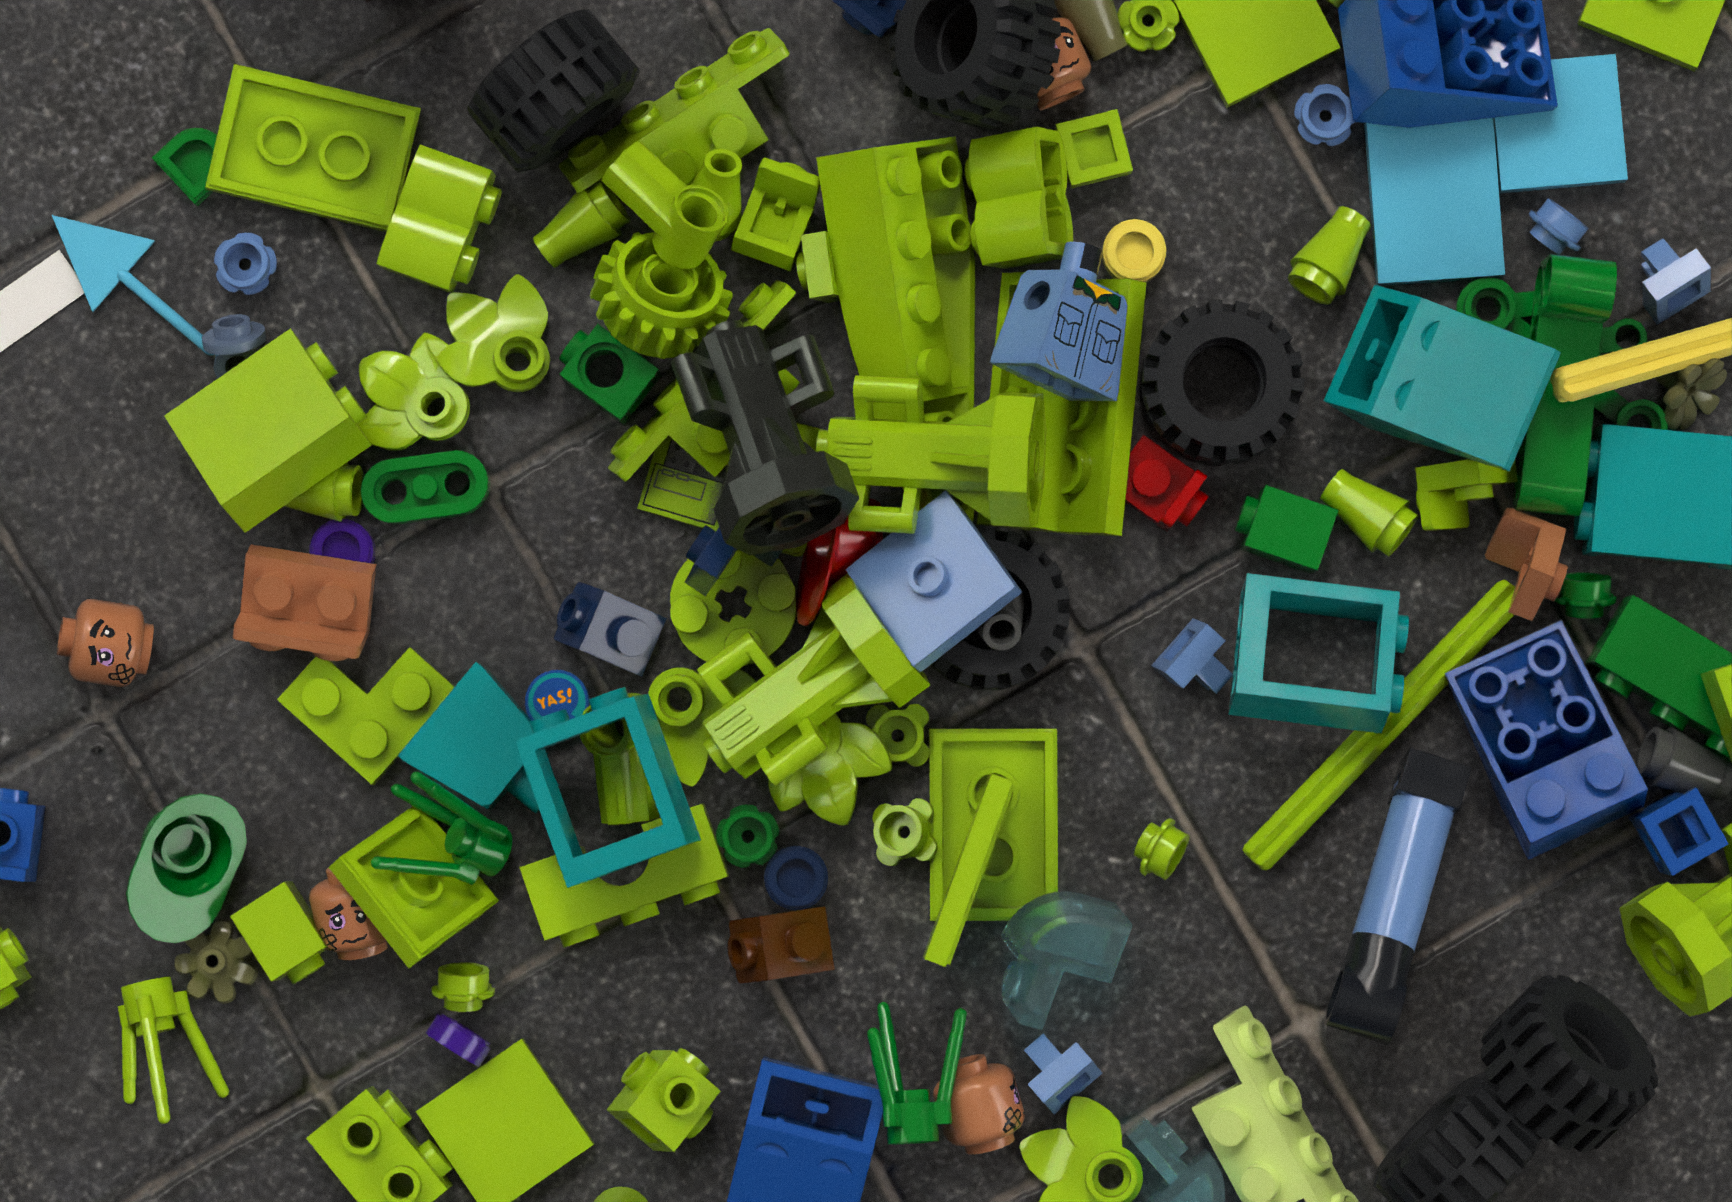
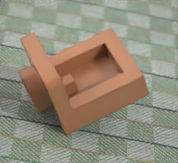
[1485,508,1568,621]

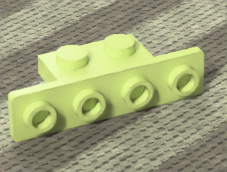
[1191,1006,1359,1202]

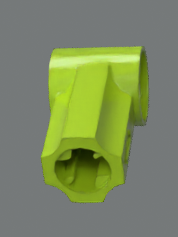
[601,141,729,269]
[580,693,660,825]

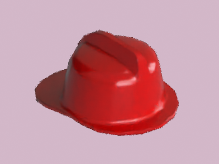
[796,498,883,626]

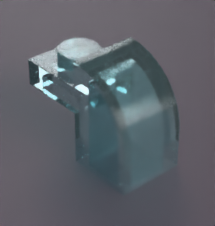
[1001,891,1133,1030]
[1125,1116,1225,1202]

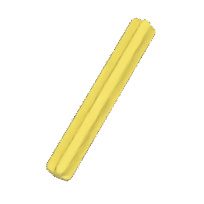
[1550,318,1732,403]

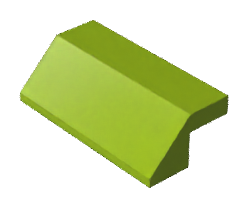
[977,272,1147,536]

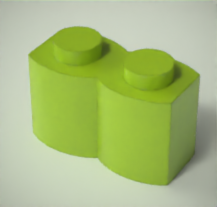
[965,127,1073,269]
[376,144,502,293]

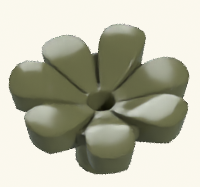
[1655,358,1727,430]
[174,919,258,1004]

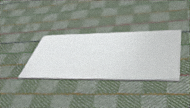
[0,250,84,352]

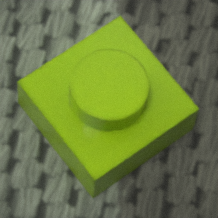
[1055,109,1133,189]
[796,231,840,303]

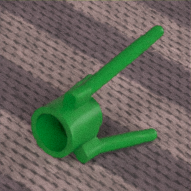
[371,771,513,885]
[867,1002,967,1145]

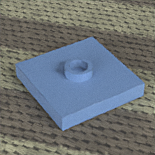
[845,490,1022,672]

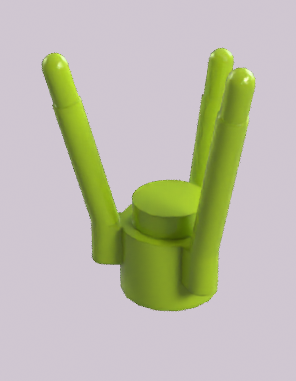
[117,977,229,1124]

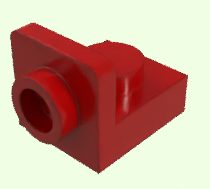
[1125,434,1209,532]

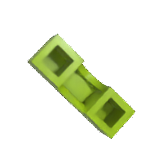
[519,804,729,948]

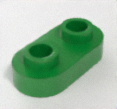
[361,450,490,524]

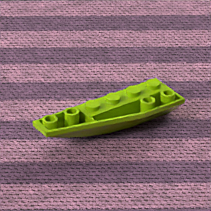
[816,136,975,521]

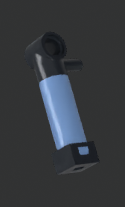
[1324,747,1472,1045]

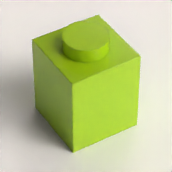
[230,881,327,985]

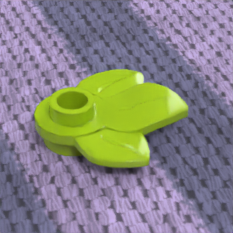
[436,274,550,392]
[358,333,470,450]
[648,667,757,787]
[768,713,892,826]
[1019,1096,1143,1202]

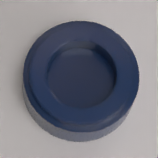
[764,846,828,910]

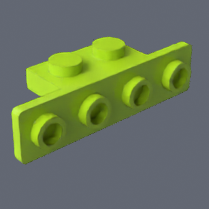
[559,28,790,193]
[608,280,800,482]

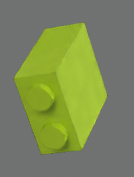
[164,328,371,533]

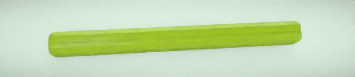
[1243,580,1515,871]

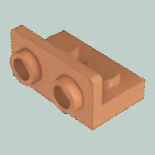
[233,544,377,661]

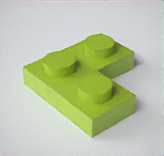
[277,647,455,785]

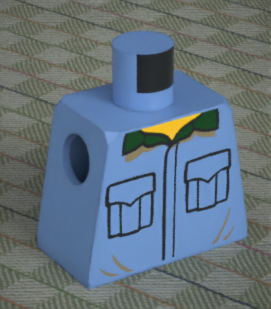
[990,242,1128,401]

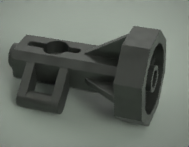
[671,320,859,555]

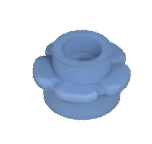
[1294,84,1355,146]
[1529,198,1589,255]
[214,233,277,295]

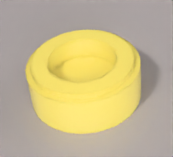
[1102,219,1166,282]

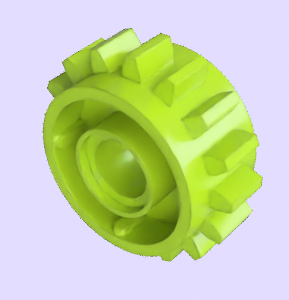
[590,232,733,359]

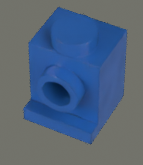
[1629,787,1729,876]
[0,788,46,882]

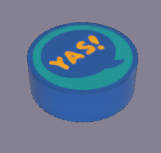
[525,670,590,721]

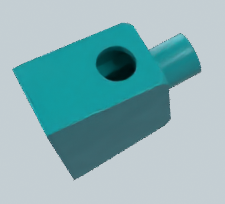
[398,662,560,814]

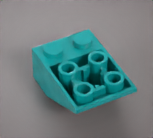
[1323,285,1561,471]

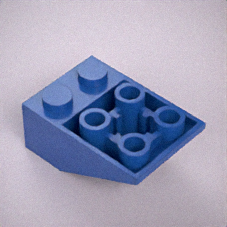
[1338,0,1558,128]
[1445,620,1648,860]
[727,1056,883,1202]

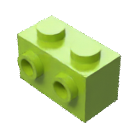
[306,1086,453,1202]

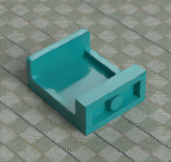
[1573,424,1732,570]

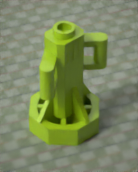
[816,375,1047,534]
[697,574,930,786]
[1619,823,1732,1017]

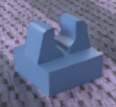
[1641,238,1711,325]
[1151,618,1233,694]
[1024,1034,1102,1115]

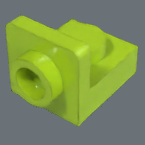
[1415,459,1518,531]

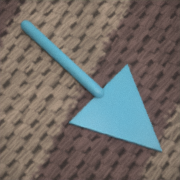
[52,215,214,356]

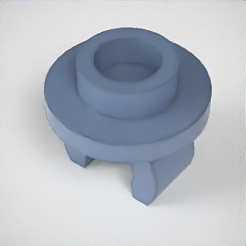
[202,314,266,379]

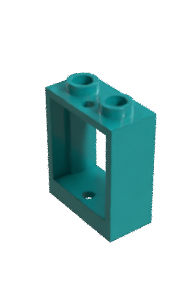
[1228,573,1409,733]
[514,687,701,888]

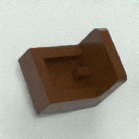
[727,906,835,983]

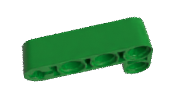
[1513,254,1617,517]

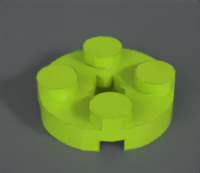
[670,550,796,666]

